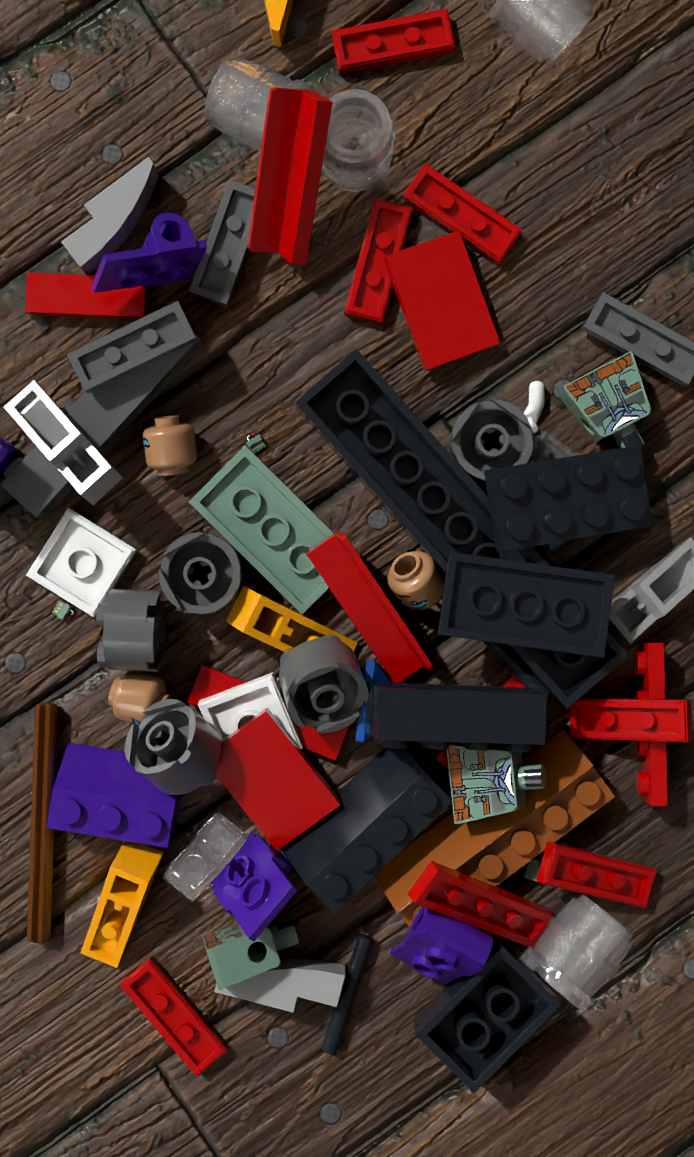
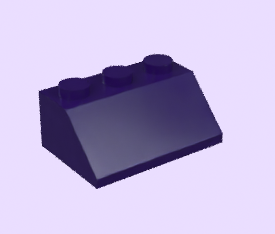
[46,742,181,848]

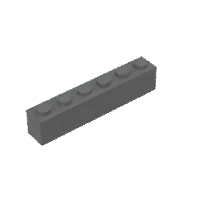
[0,306,204,520]

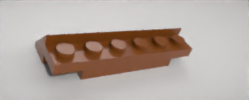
[374,729,615,927]

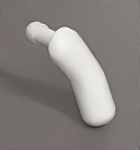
[524,381,545,433]

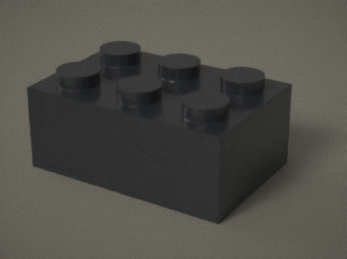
[413,935,561,1093]

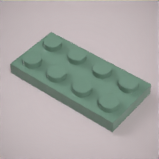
[189,446,333,615]

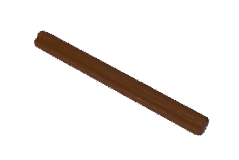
[27,703,59,943]

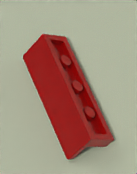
[247,87,333,265]
[305,530,434,683]

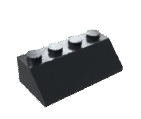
[281,747,452,914]

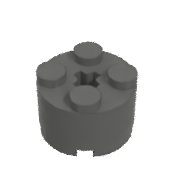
[448,400,533,485]
[159,533,244,614]
[96,589,166,672]
[279,635,369,733]
[125,699,221,795]

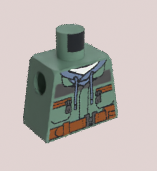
[557,351,651,448]
[447,743,547,824]
[203,920,299,990]

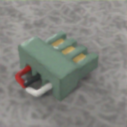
[246,432,266,454]
[52,600,74,620]

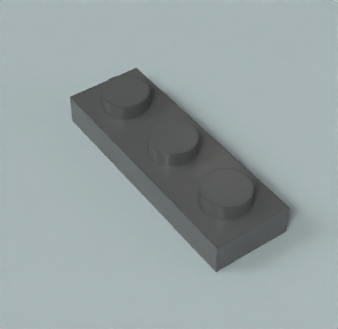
[189,179,255,308]
[581,292,694,387]
[67,301,197,394]

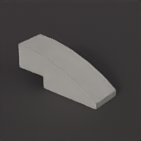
[61,157,159,275]
[4,380,123,505]
[608,538,694,647]
[214,959,345,1013]

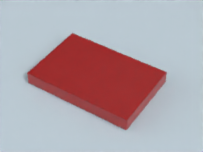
[383,230,500,371]
[216,708,341,851]

